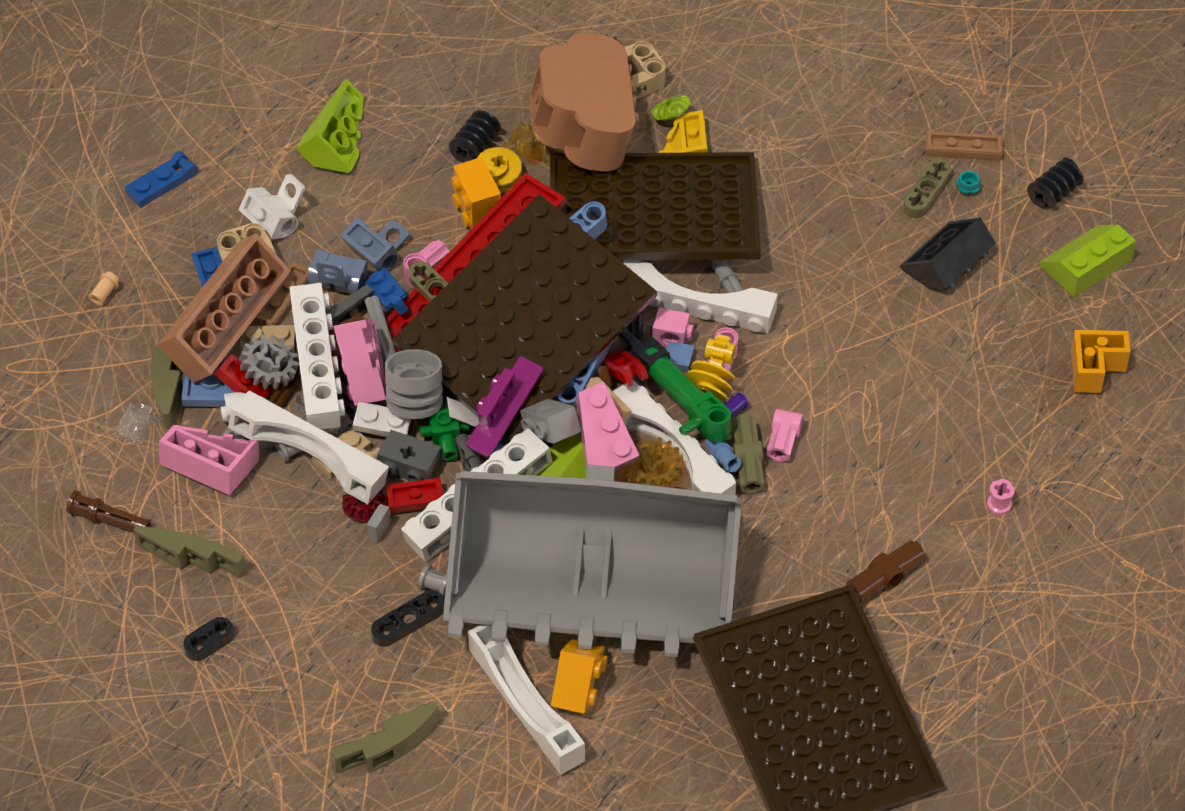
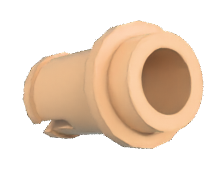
[88,271,119,306]

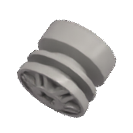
[385,349,443,419]

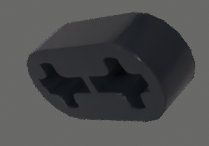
[183,617,234,661]

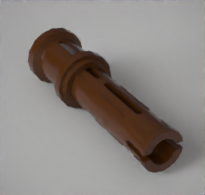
[66,490,151,532]

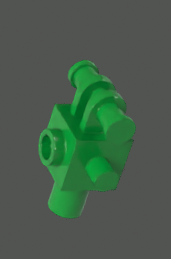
[419,400,470,460]

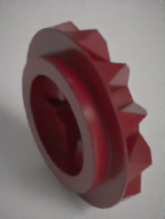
[342,490,386,522]

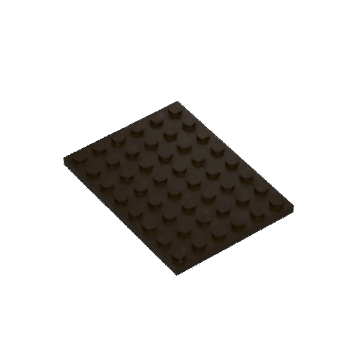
[550,152,761,261]
[392,194,657,443]
[693,584,944,811]

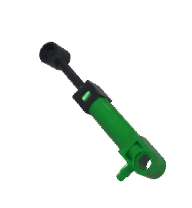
[619,328,731,442]

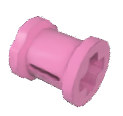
[987,479,1015,515]

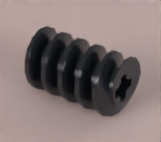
[449,110,501,163]
[1027,157,1084,208]

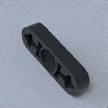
[371,590,444,647]

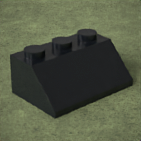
[900,217,996,290]

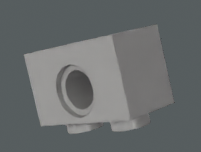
[520,399,581,443]

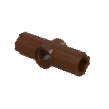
[846,540,926,603]

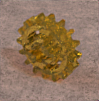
[624,437,683,487]

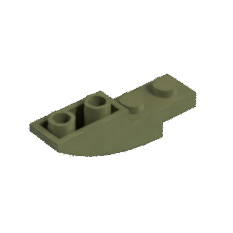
[331,701,439,774]

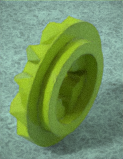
[651,95,691,121]

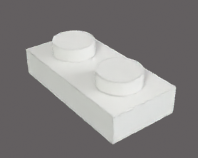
[353,402,411,437]

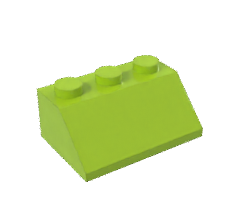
[1039,225,1136,297]

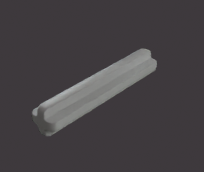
[365,295,396,364]

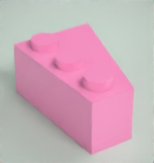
[333,319,387,406]
[576,381,640,471]
[159,425,259,495]

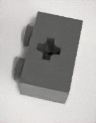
[377,430,442,482]

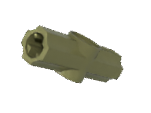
[732,414,764,495]

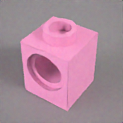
[653,308,694,347]

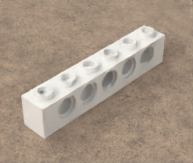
[289,283,345,429]
[401,428,553,563]

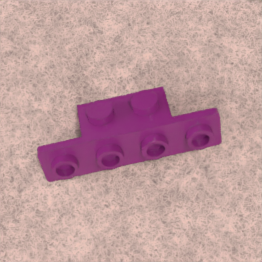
[466,356,543,458]

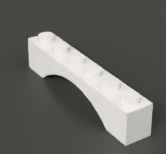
[624,260,778,334]
[613,380,736,495]
[228,391,389,504]
[468,624,585,775]

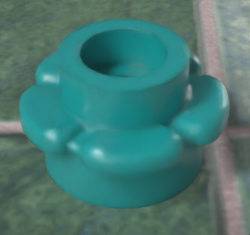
[956,171,981,194]

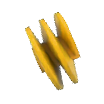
[477,147,522,193]
[686,360,735,403]

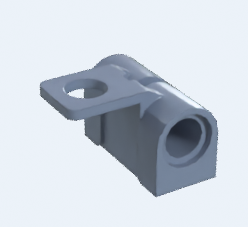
[340,217,410,272]
[308,249,368,294]

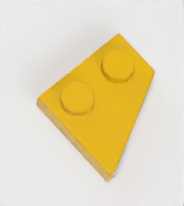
[659,110,708,153]

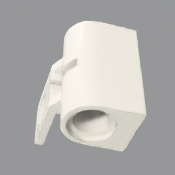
[239,174,305,240]

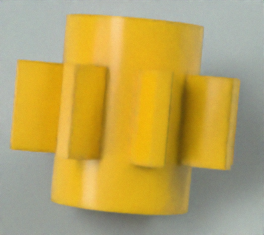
[704,334,736,367]

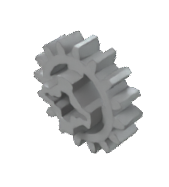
[239,334,299,390]

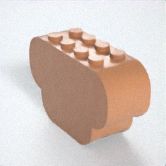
[529,33,638,171]

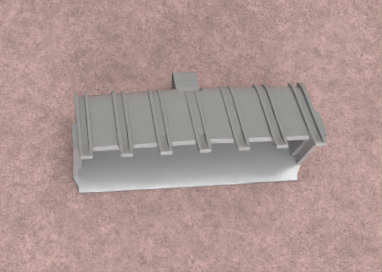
[443,464,742,657]

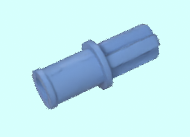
[705,439,741,472]

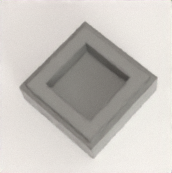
[367,504,391,544]

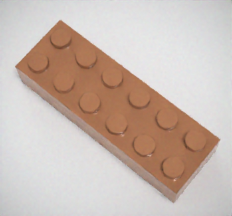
[157,233,291,383]

